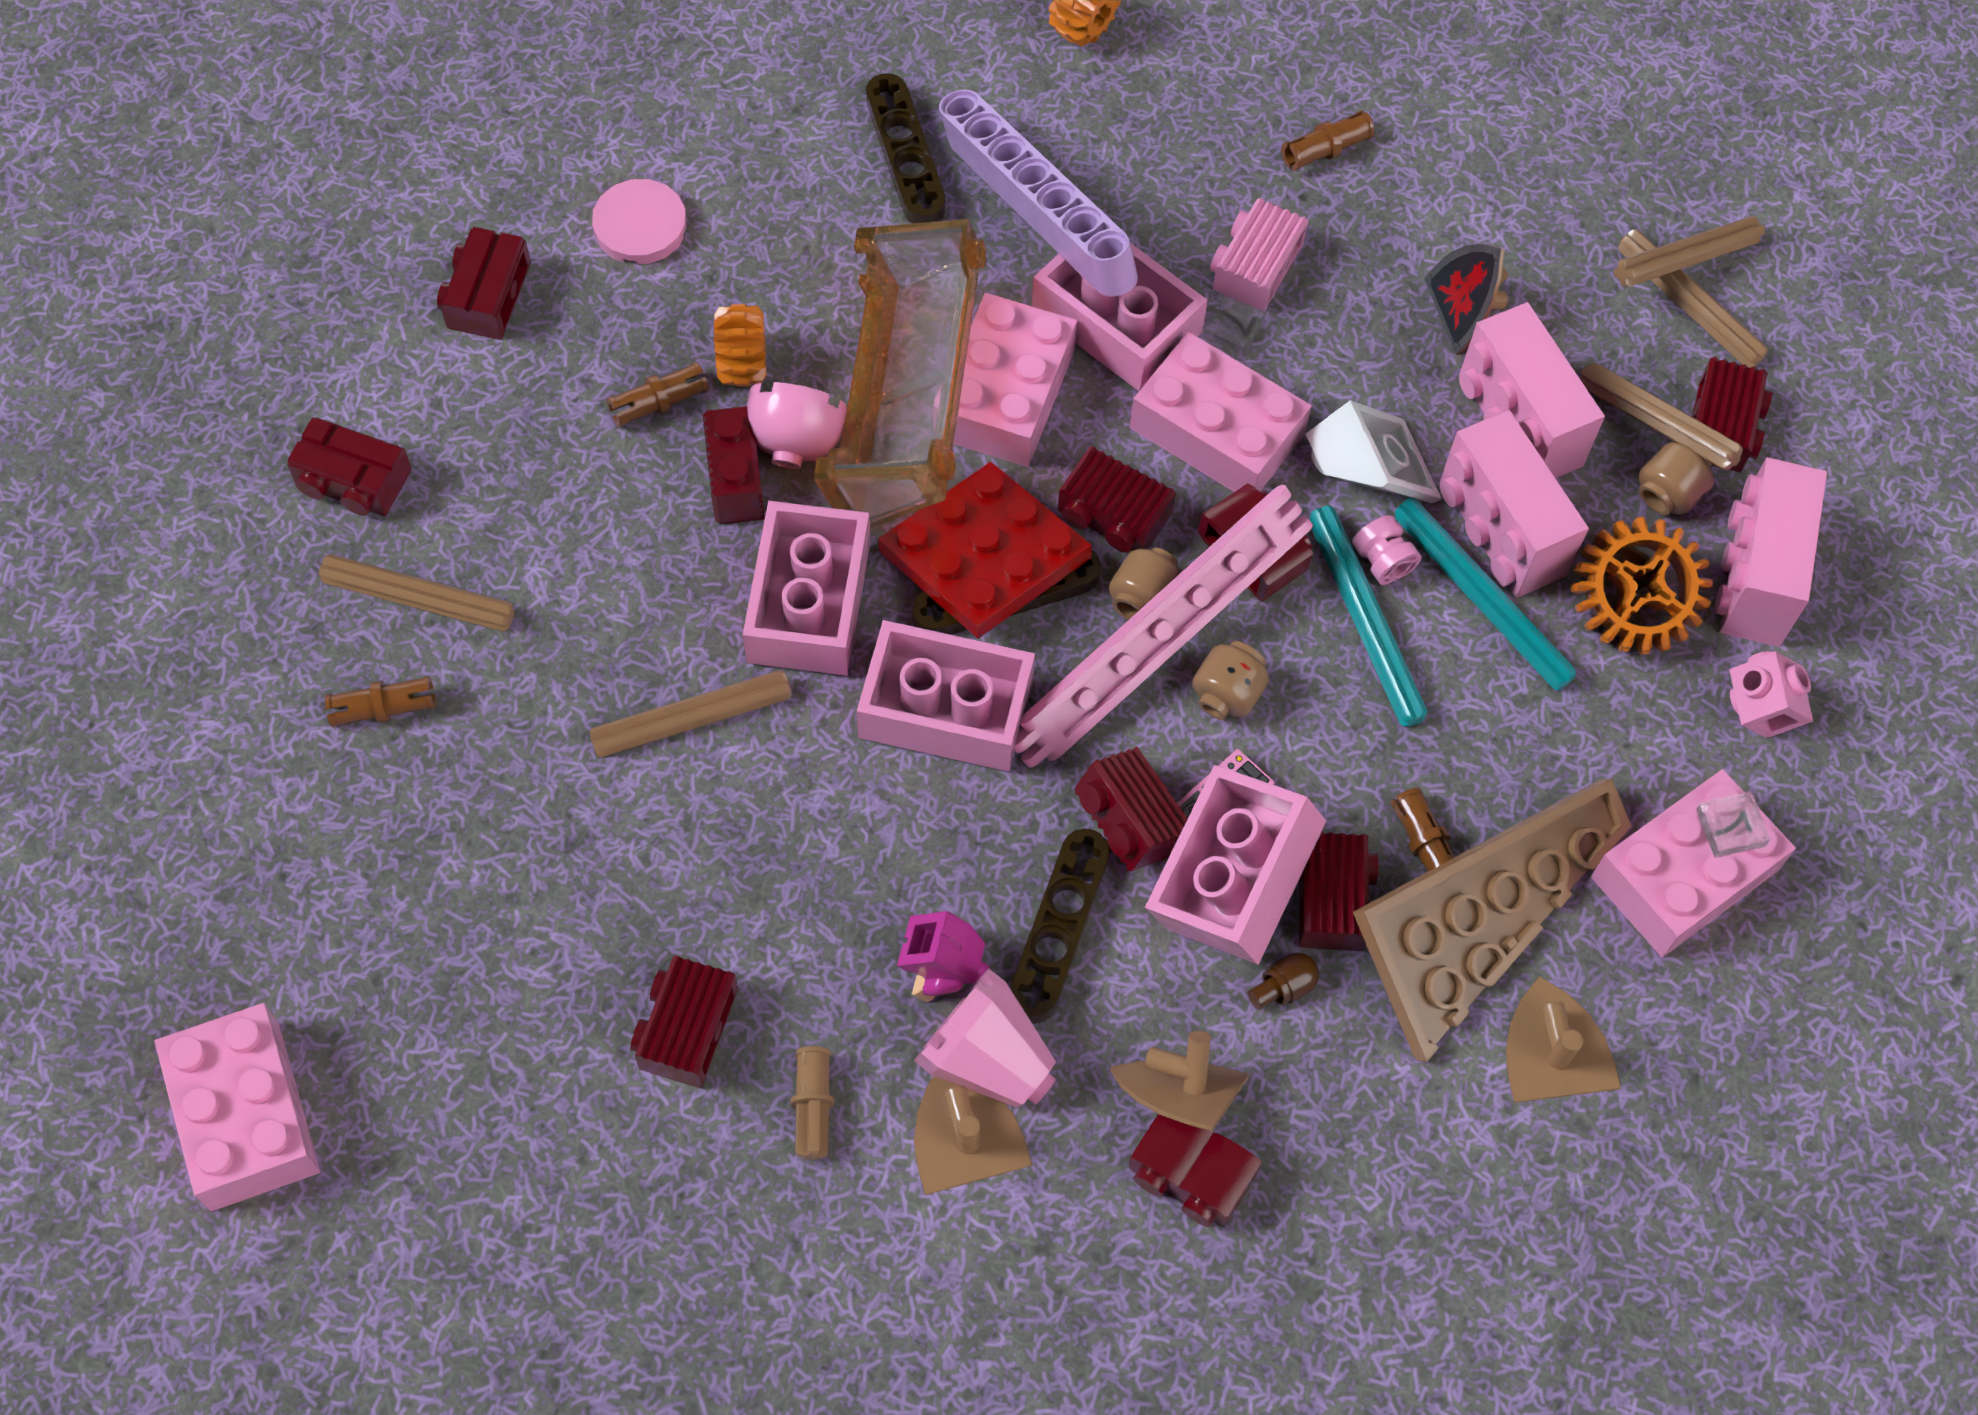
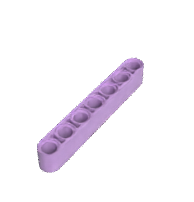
[939,89,1138,297]

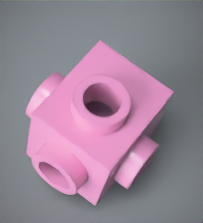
[1729,651,1813,737]

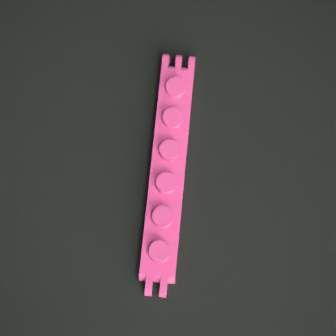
[1014,485,1313,768]

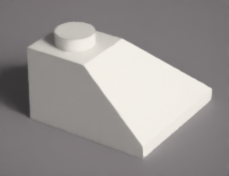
[1306,400,1442,503]

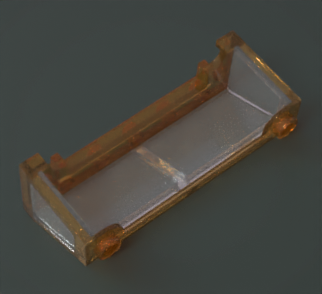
[814,219,986,528]

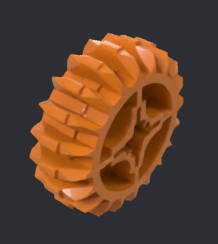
[1571,517,1713,655]

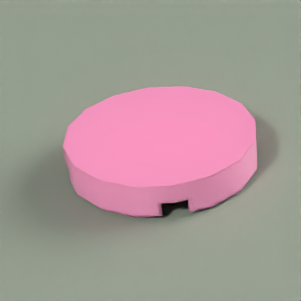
[592,179,687,264]

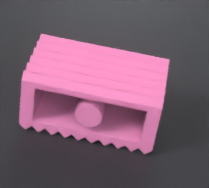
[1210,198,1309,312]

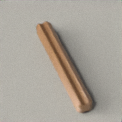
[1614,216,1765,287]
[1618,229,1768,368]
[1580,363,1743,471]
[319,554,515,631]
[590,670,791,757]

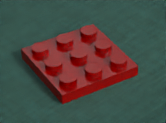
[878,461,1092,639]

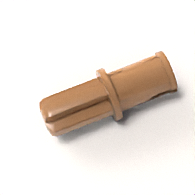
[791,1046,835,1160]

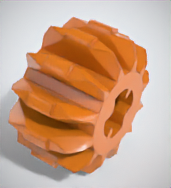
[1048,0,1121,47]
[714,303,767,387]

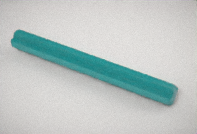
[1394,497,1576,691]
[1309,505,1428,727]

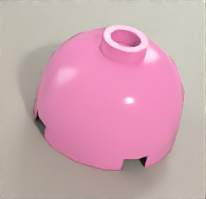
[747,382,848,469]

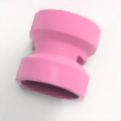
[1352,515,1422,585]

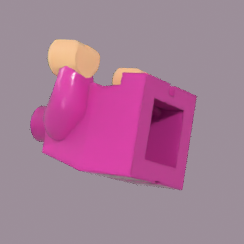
[897,911,990,1002]

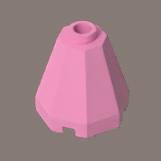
[914,969,1056,1108]

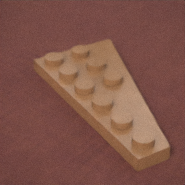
[1353,778,1632,1062]

